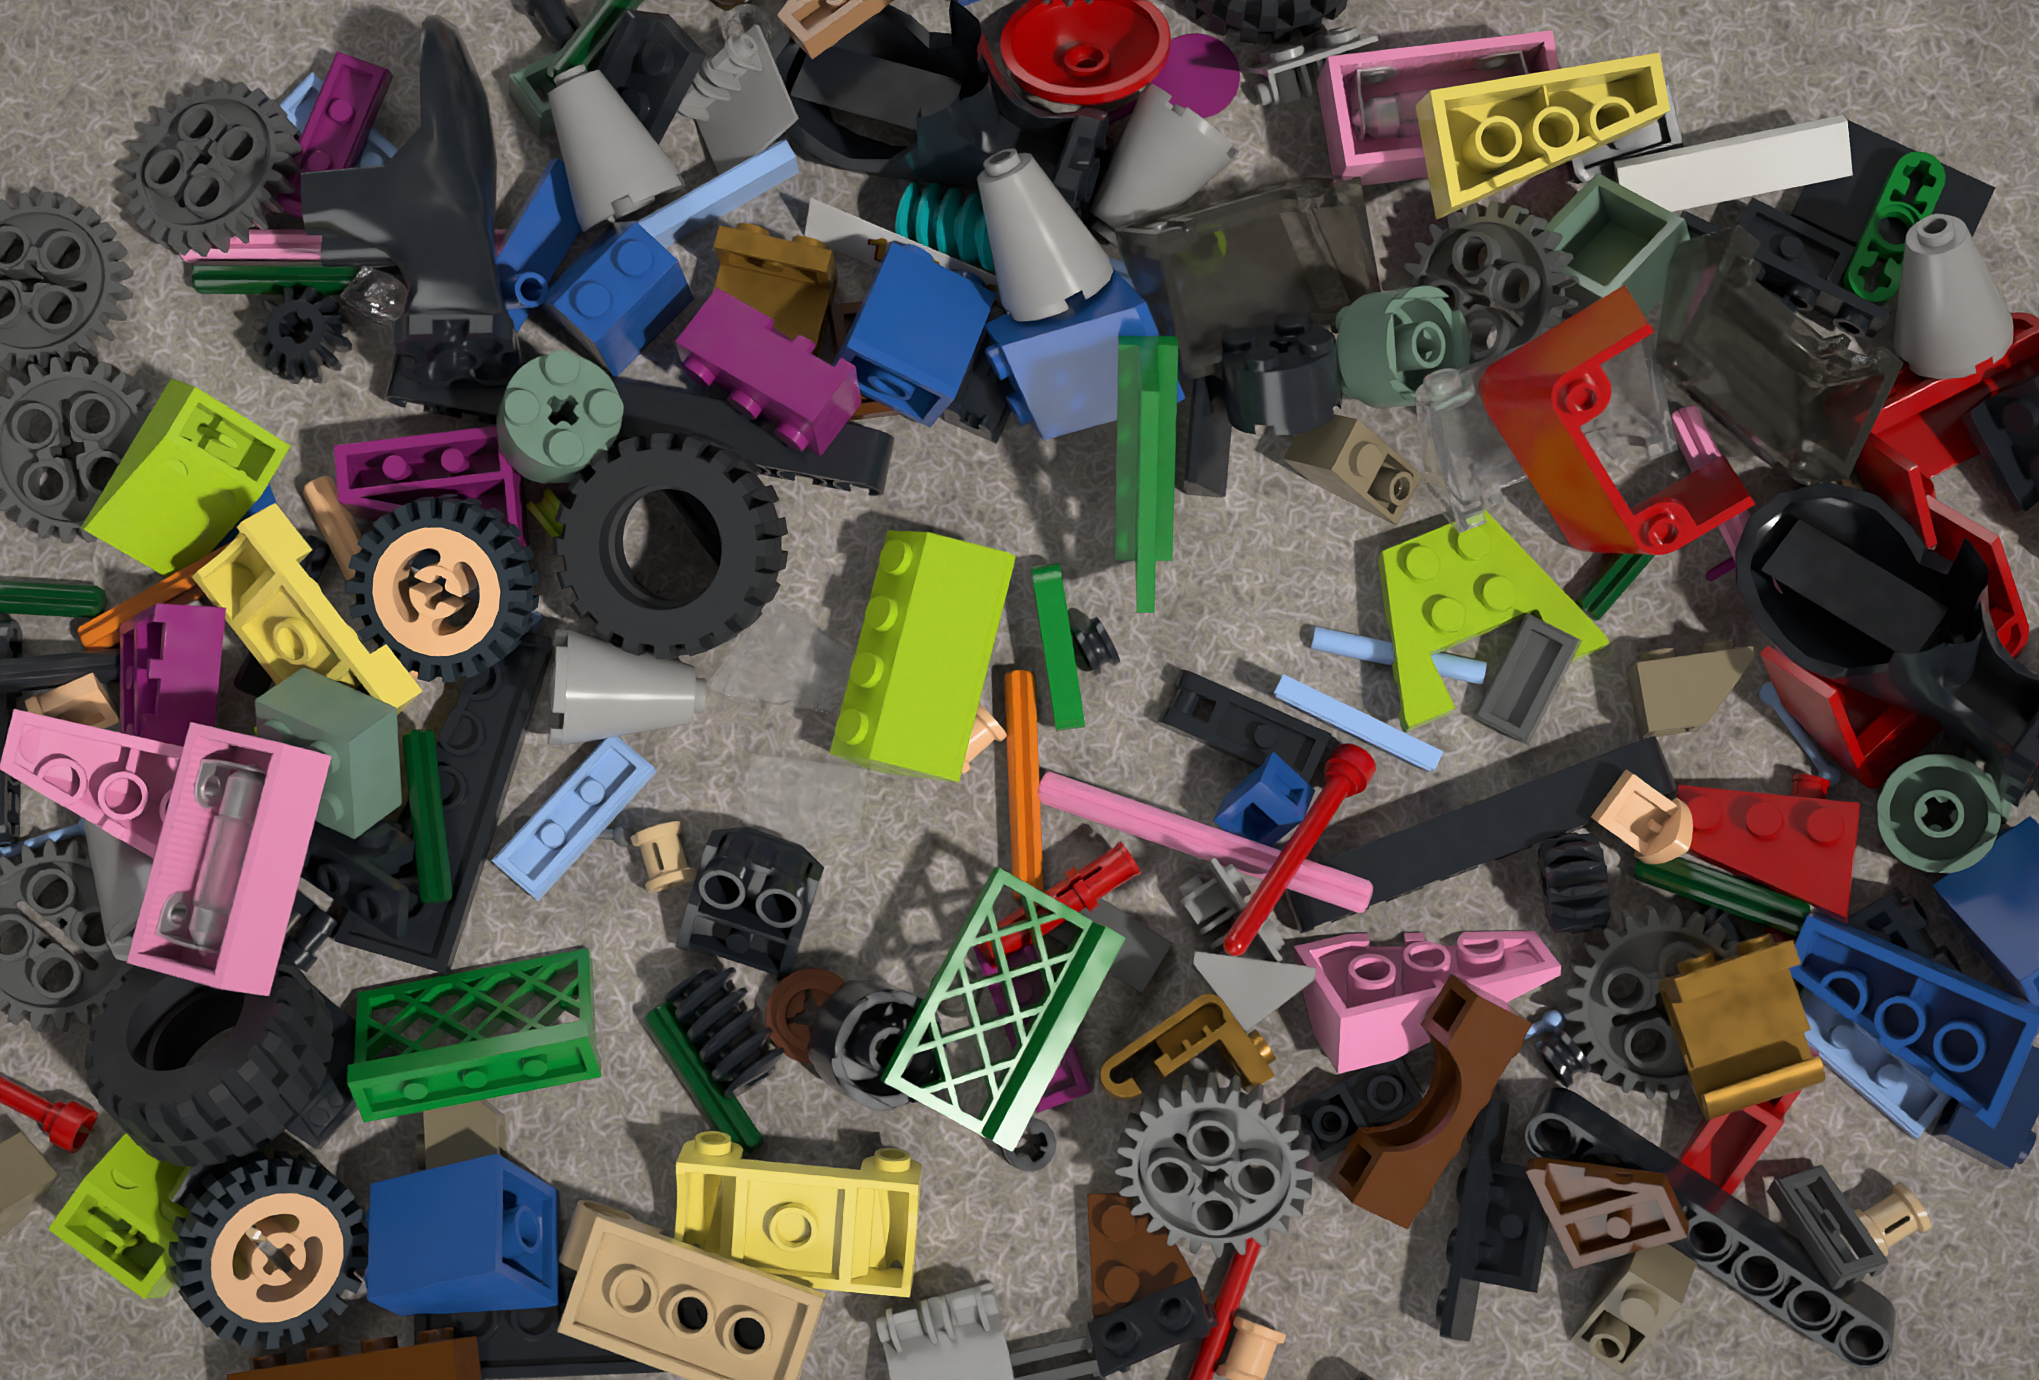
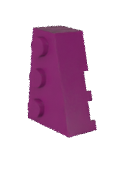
[675,288,862,457]
[334,426,530,548]
[120,603,226,747]

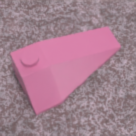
[0,709,207,859]
[1293,931,1561,1074]

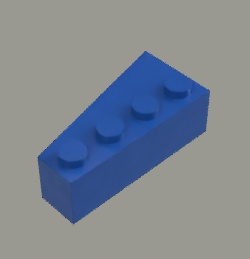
[1789,911,2039,1130]

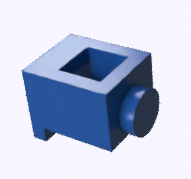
[1213,752,1316,847]

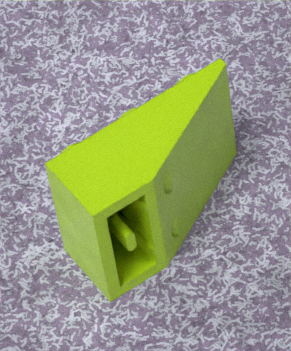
[81,378,291,578]
[48,1134,272,1299]

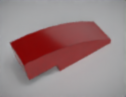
[1678,1045,1819,1195]

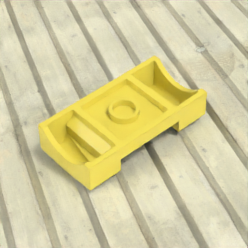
[192,503,423,715]
[674,1131,922,1298]

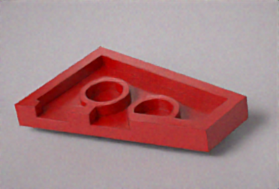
[1677,785,1861,924]

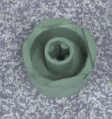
[1336,286,1470,409]
[497,350,624,484]
[1876,753,2002,873]

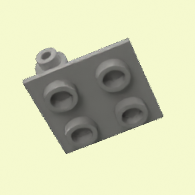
[675,24,799,175]
[1247,26,1378,108]
[1178,857,1285,963]
[876,1283,1015,1380]

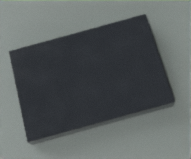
[1790,119,1996,263]

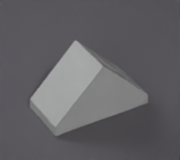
[1192,951,1316,1033]

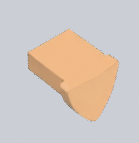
[24,672,120,729]
[1591,769,1693,864]

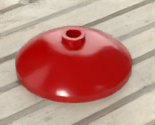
[1000,0,1171,106]

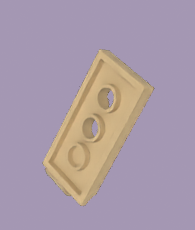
[557,1200,828,1380]

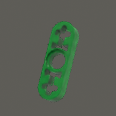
[1842,151,1946,307]
[1031,563,1085,732]

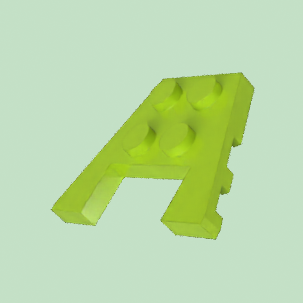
[1378,509,1610,733]

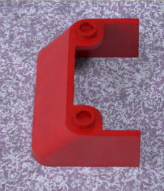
[1478,285,1755,555]
[1828,312,2039,548]
[1760,495,2029,788]

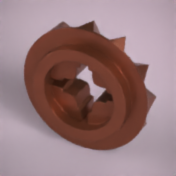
[765,968,845,1064]

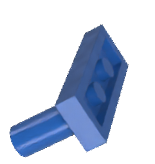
[496,158,581,333]

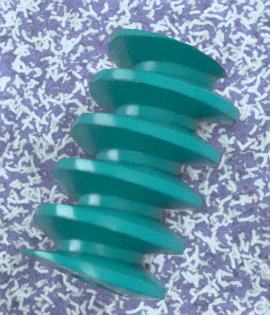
[895,180,996,273]

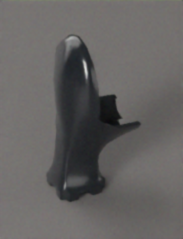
[768,0,1114,229]
[301,15,522,387]
[1735,482,2039,808]

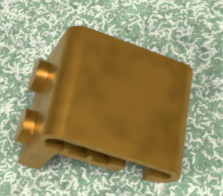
[712,223,839,384]
[1658,933,1825,1120]
[1099,994,1276,1101]

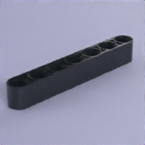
[1284,736,1678,934]
[1525,1087,1896,1369]

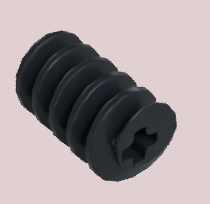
[664,967,786,1100]

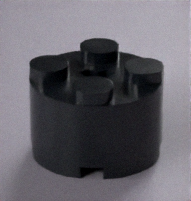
[1219,312,1343,436]
[807,980,947,1111]

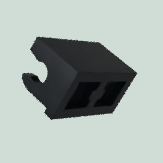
[943,305,1014,444]

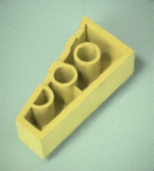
[1415,52,1670,220]

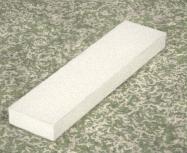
[1614,115,1853,212]

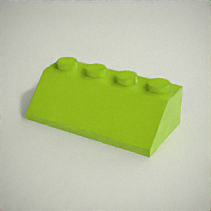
[829,530,1016,783]

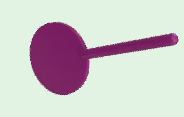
[1108,33,1240,125]

